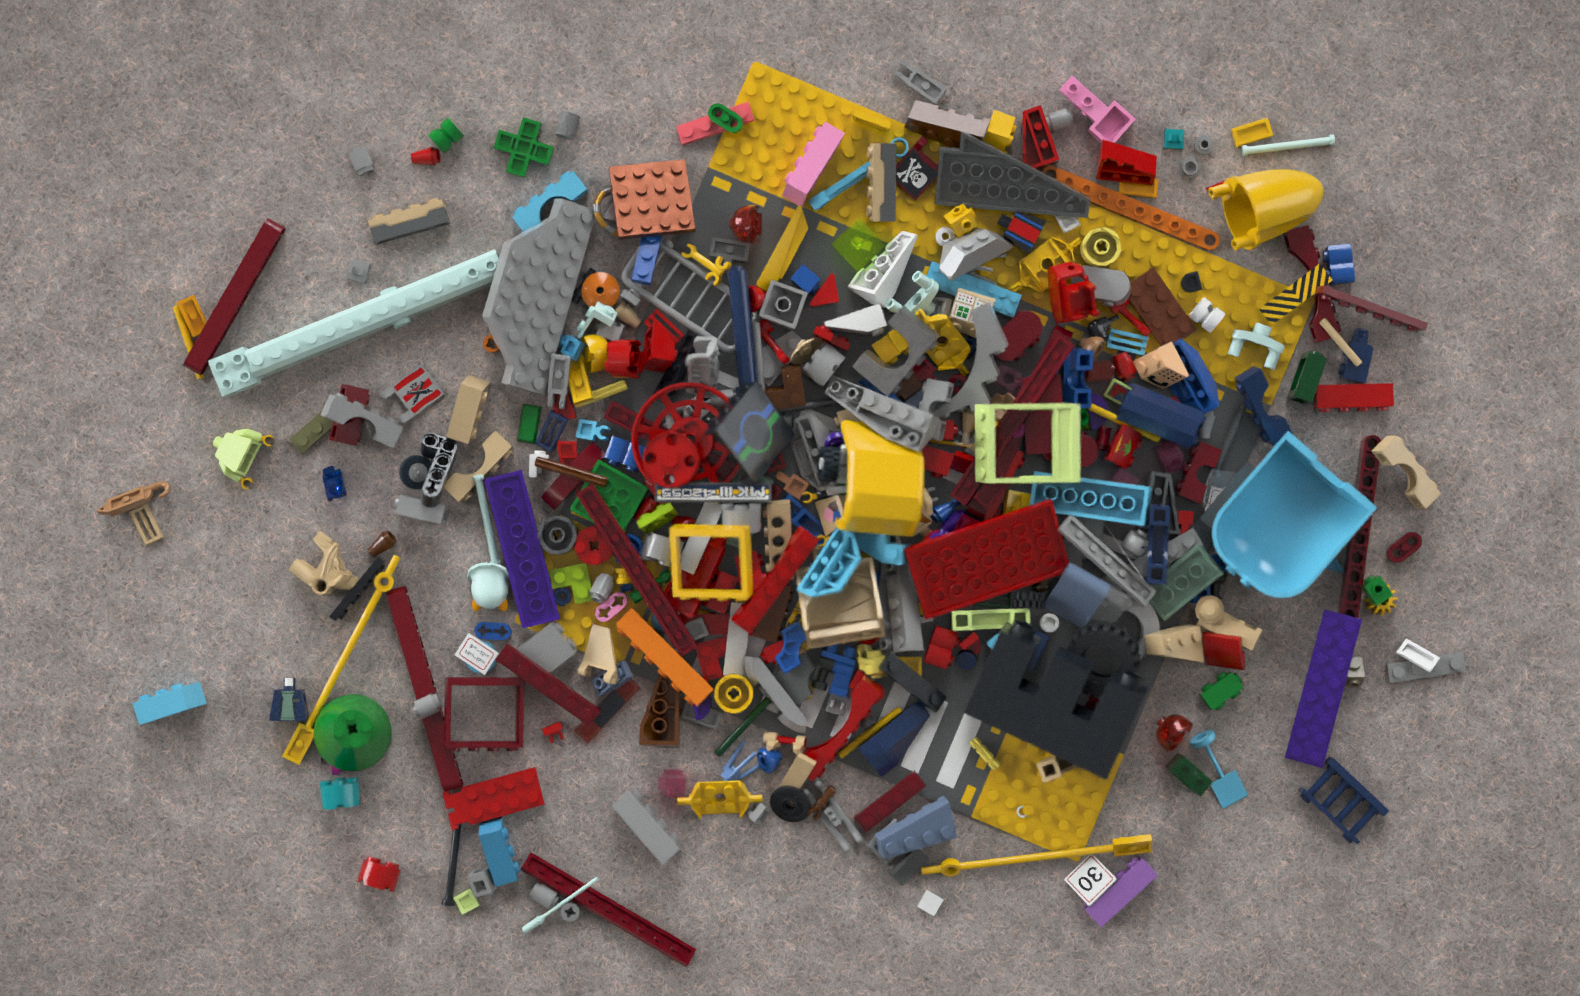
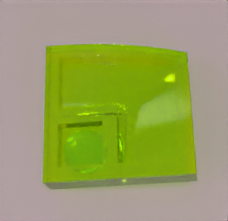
[831,218,885,272]

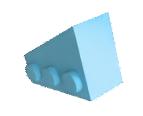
[132,682,207,725]

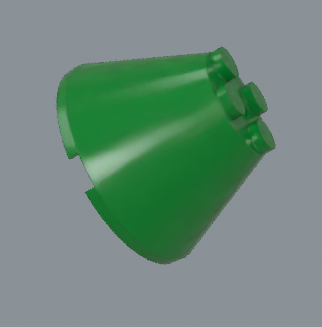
[314,694,392,771]

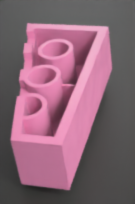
[782,122,845,207]

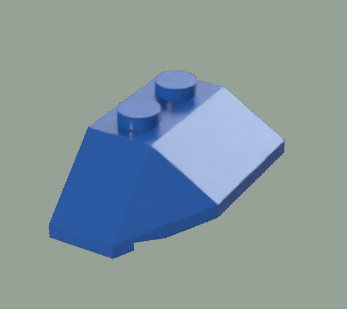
[1169,339,1219,415]

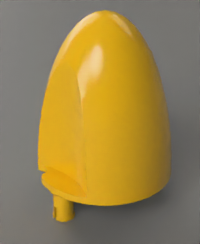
[1208,169,1324,251]

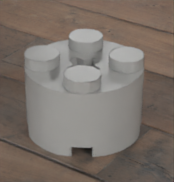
[801,341,846,387]
[722,502,761,533]
[641,531,684,567]

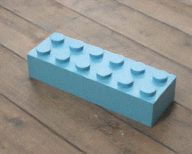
[1029,471,1152,526]

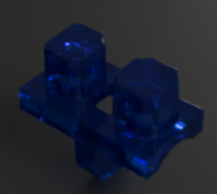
[322,466,347,502]

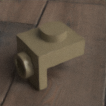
[1345,657,1365,688]

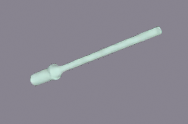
[522,877,599,934]

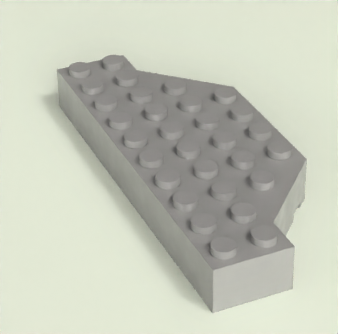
[482,199,595,395]

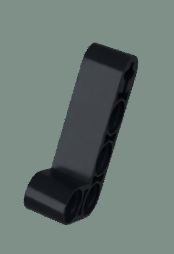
[420,433,457,508]

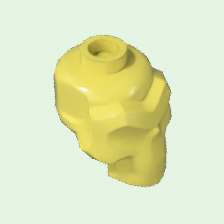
[857,644,885,678]

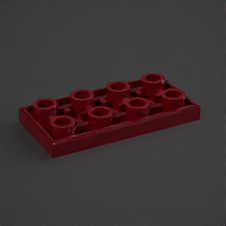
[1022,375,1063,455]

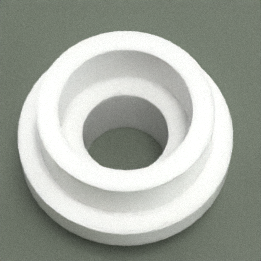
[936,227,955,246]

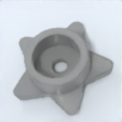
[1179,156,1203,180]

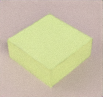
[453,888,480,915]

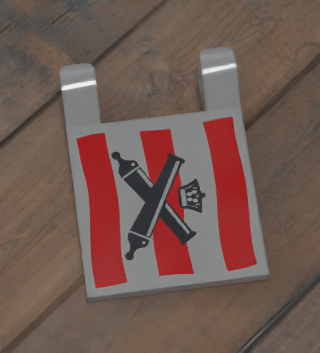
[380,364,444,425]

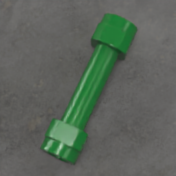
[629,569,672,604]

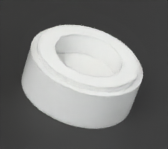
[1039,613,1059,633]

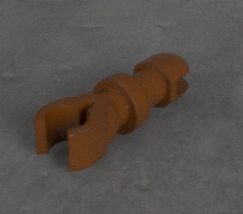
[808,786,836,820]

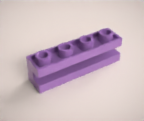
[1084,856,1158,927]

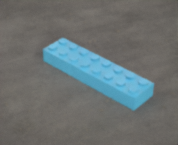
[926,261,1022,319]

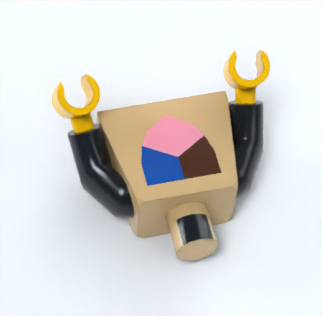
[802,490,847,549]

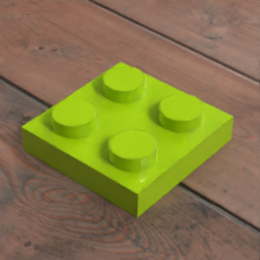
[637,502,678,535]

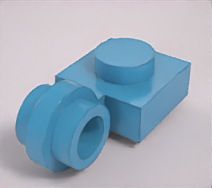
[558,334,585,361]

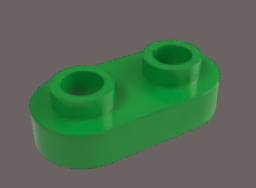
[708,103,744,134]

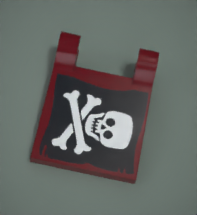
[896,136,939,201]

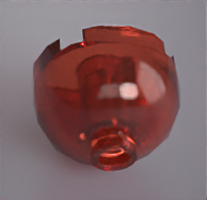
[729,205,763,244]
[1156,714,1193,752]

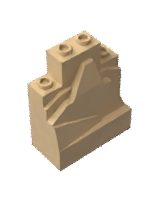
[796,544,885,649]

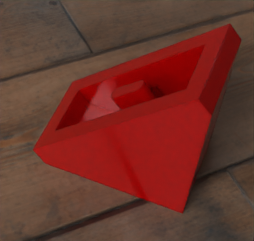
[809,273,839,308]

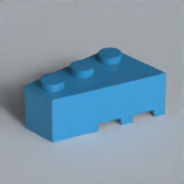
[479,817,521,887]

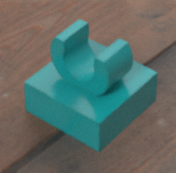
[1163,129,1184,150]

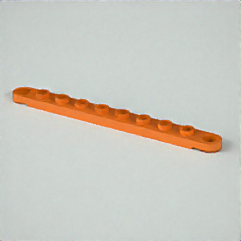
[1042,166,1220,250]

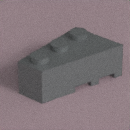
[1139,471,1180,535]

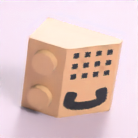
[1133,342,1189,389]

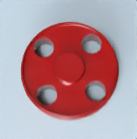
[643,432,700,489]

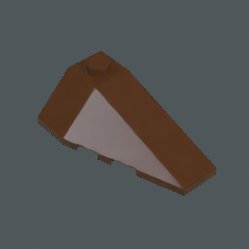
[639,674,680,748]

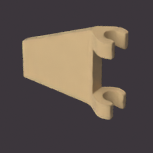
[577,624,618,684]

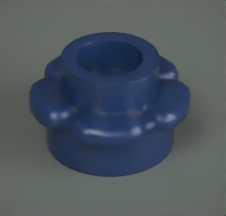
[554,587,572,606]

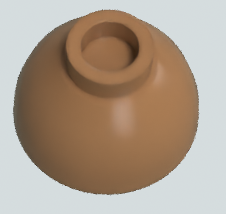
[1079,336,1105,361]

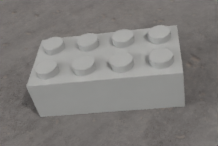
[612,788,682,865]

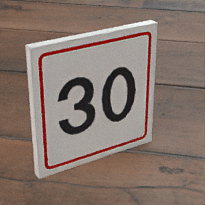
[1064,854,1117,906]

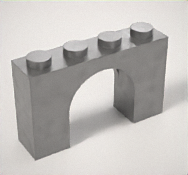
[852,306,939,397]

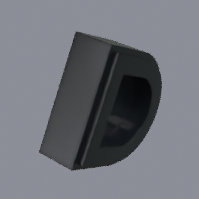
[1180,271,1202,293]

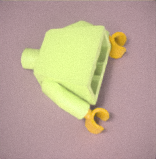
[213,429,274,489]

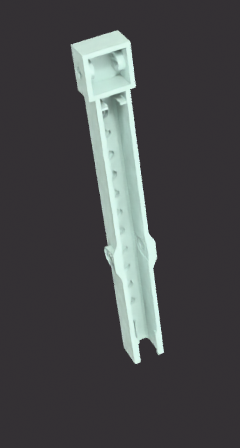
[208,250,499,398]

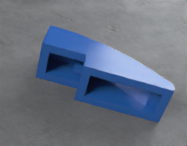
[781,493,828,545]

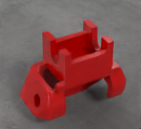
[1048,262,1099,324]

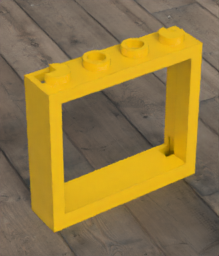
[669,524,753,601]

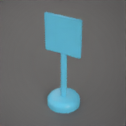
[1189,730,1248,809]

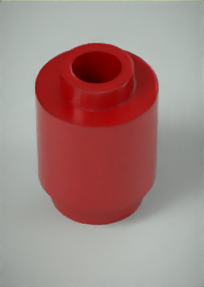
[1112,351,1137,381]

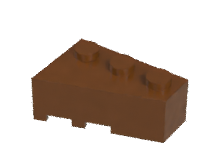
[754,585,794,643]

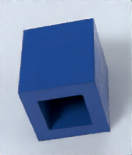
[790,264,821,295]

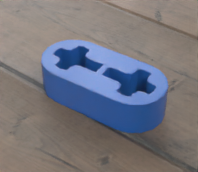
[474,622,512,640]

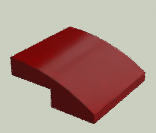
[1202,632,1245,670]

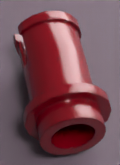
[1096,426,1112,451]

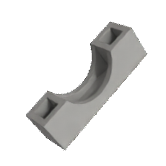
[320,393,403,448]

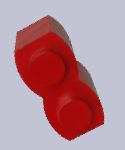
[923,625,960,670]

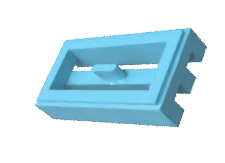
[1106,328,1148,356]

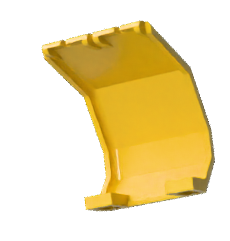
[835,420,924,537]

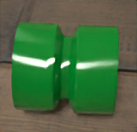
[428,117,464,154]

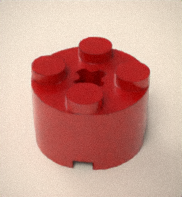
[605,340,643,378]
[575,526,613,565]
[357,856,401,892]

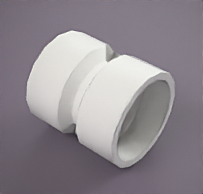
[1189,297,1225,333]

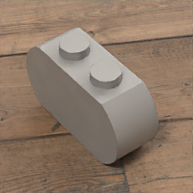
[1072,265,1131,307]

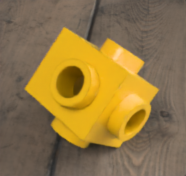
[944,203,978,238]

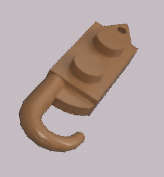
[97,481,171,517]

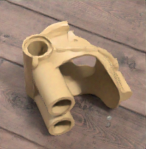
[289,531,359,595]

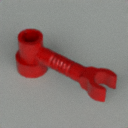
[1107,299,1151,336]
[760,319,790,365]

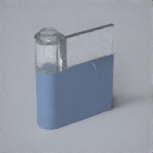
[1045,562,1133,628]

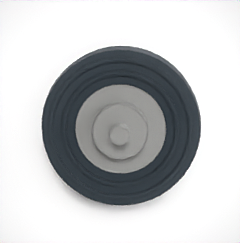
[399,455,432,490]

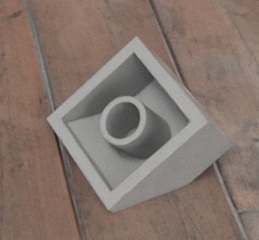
[759,280,808,331]

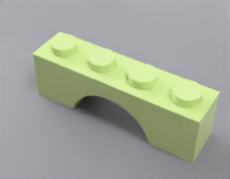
[951,608,1030,631]

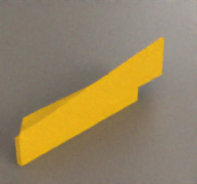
[756,205,808,292]

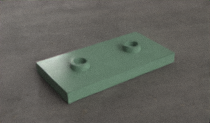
[1149,543,1224,621]

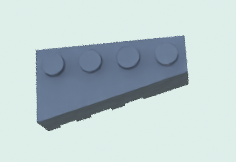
[874,796,957,859]

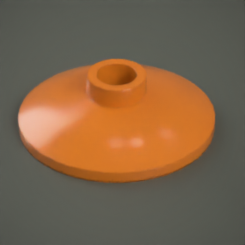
[581,272,620,307]

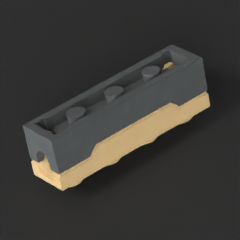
[866,143,896,221]
[368,198,450,245]

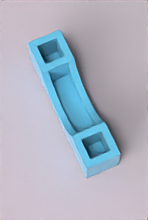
[512,171,588,231]

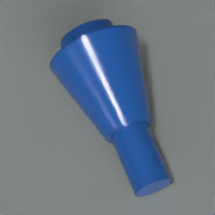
[931,499,961,524]

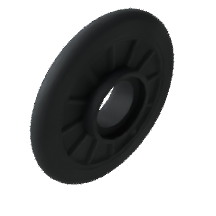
[770,786,811,822]

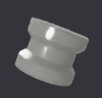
[560,900,580,922]

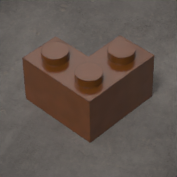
[765,364,806,410]

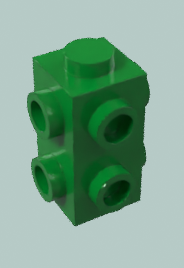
[1198,671,1244,711]

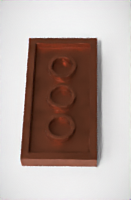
[1128,267,1197,347]

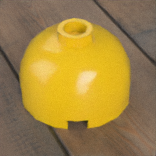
[581,334,608,373]

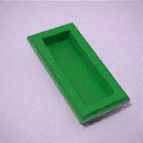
[517,404,542,444]

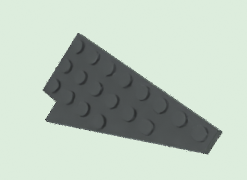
[935,131,1090,218]

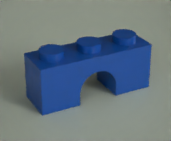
[1063,348,1094,408]

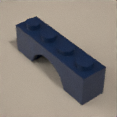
[1234,366,1293,446]
[1146,504,1170,584]

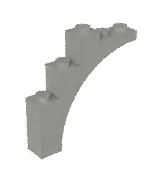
[934,302,1009,420]

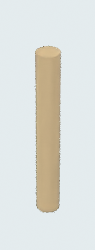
[1319,318,1362,367]

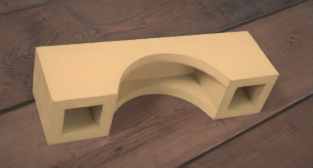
[444,430,513,502]
[1372,436,1441,509]

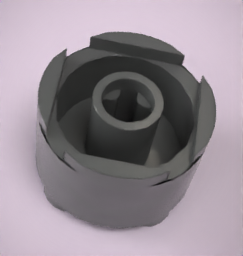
[538,516,579,555]

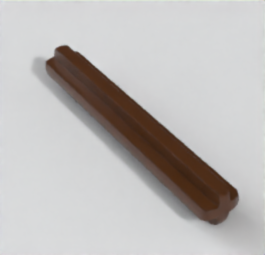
[535,457,608,487]

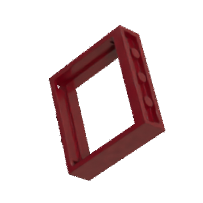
[444,677,524,751]

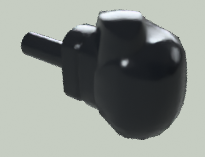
[1088,314,1119,339]

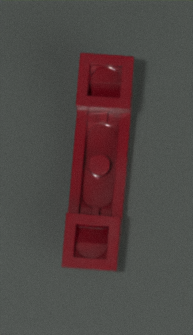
[541,442,606,510]

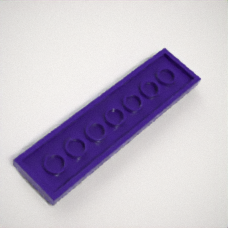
[484,470,560,629]
[1285,609,1362,768]

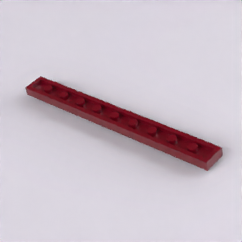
[950,334,1076,506]
[603,400,783,501]
[576,483,698,657]
[520,852,697,967]

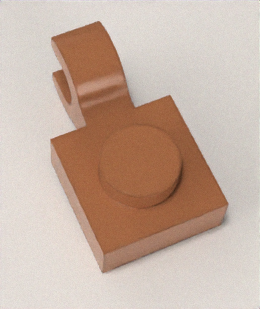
[775,471,809,500]

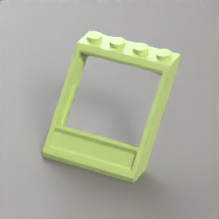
[975,403,1080,483]

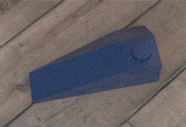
[858,700,930,777]

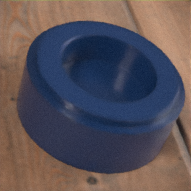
[957,649,976,670]

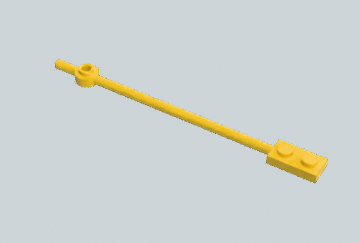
[282,555,401,765]
[921,834,1152,877]

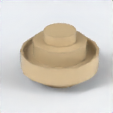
[1196,596,1224,624]

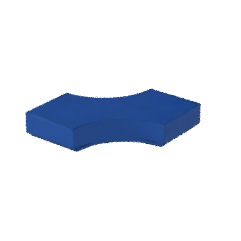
[775,621,806,674]

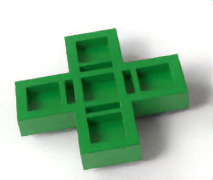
[493,117,554,178]

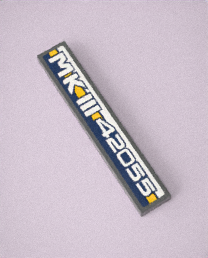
[655,482,772,502]

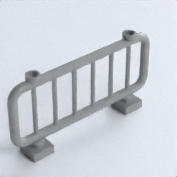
[620,239,760,359]

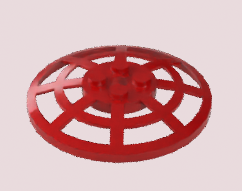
[631,382,741,487]

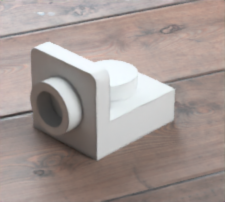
[529,451,550,478]

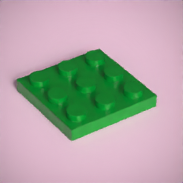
[570,459,649,531]

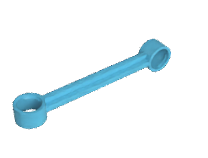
[808,138,909,211]

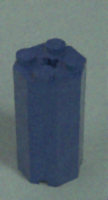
[1116,383,1206,448]

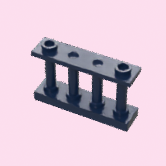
[1298,756,1389,844]

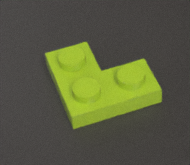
[549,563,593,604]

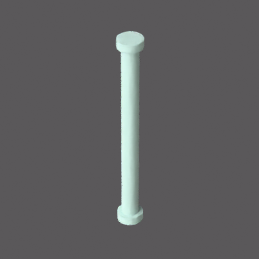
[1242,135,1335,157]
[472,474,502,564]

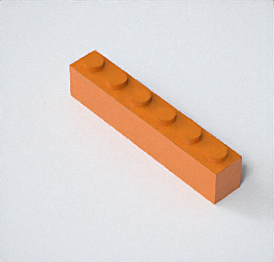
[616,608,715,707]

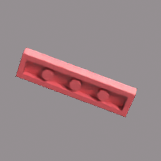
[676,102,755,146]

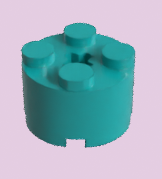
[319,777,361,810]

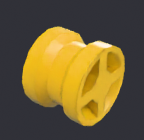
[615,568,633,584]

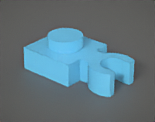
[576,419,611,442]

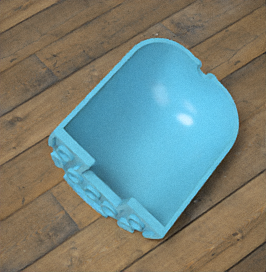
[1212,431,1377,598]

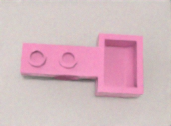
[1059,76,1136,143]

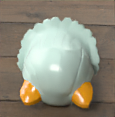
[467,562,510,612]

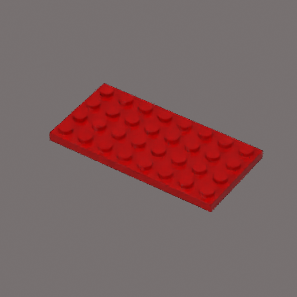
[904,499,1069,620]

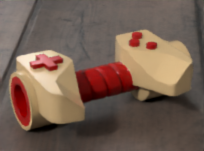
[763,732,807,755]

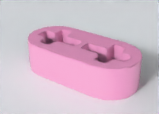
[595,592,628,622]

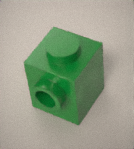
[1360,575,1393,606]

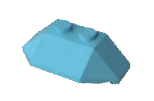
[797,527,862,598]

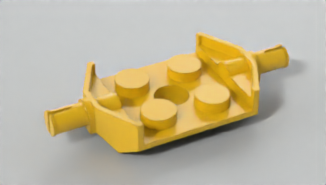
[1010,237,1082,294]
[915,309,971,376]
[677,781,762,819]

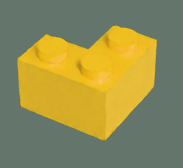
[983,110,1017,154]
[871,329,910,365]

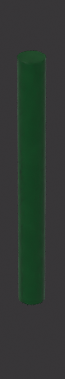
[714,697,772,757]

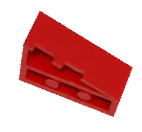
[1022,105,1059,170]
[1096,139,1157,185]

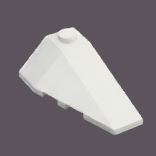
[848,231,918,308]

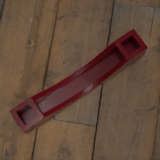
[1283,225,1341,343]

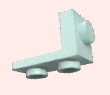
[576,301,618,339]

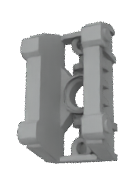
[686,336,720,398]

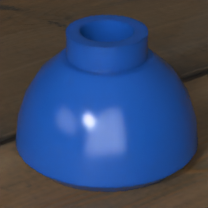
[757,748,782,774]

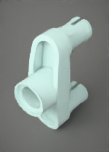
[886,271,939,316]
[1228,323,1285,370]

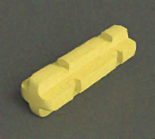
[969,737,1001,770]

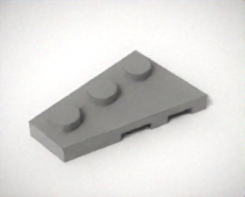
[762,331,803,387]

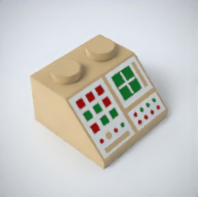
[949,288,996,338]

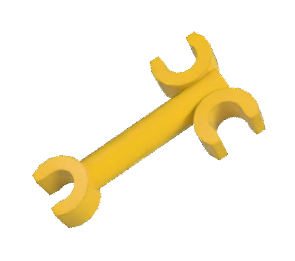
[681,244,731,286]

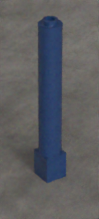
[727,266,762,393]

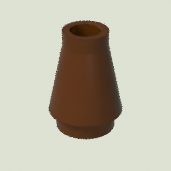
[368,530,397,557]

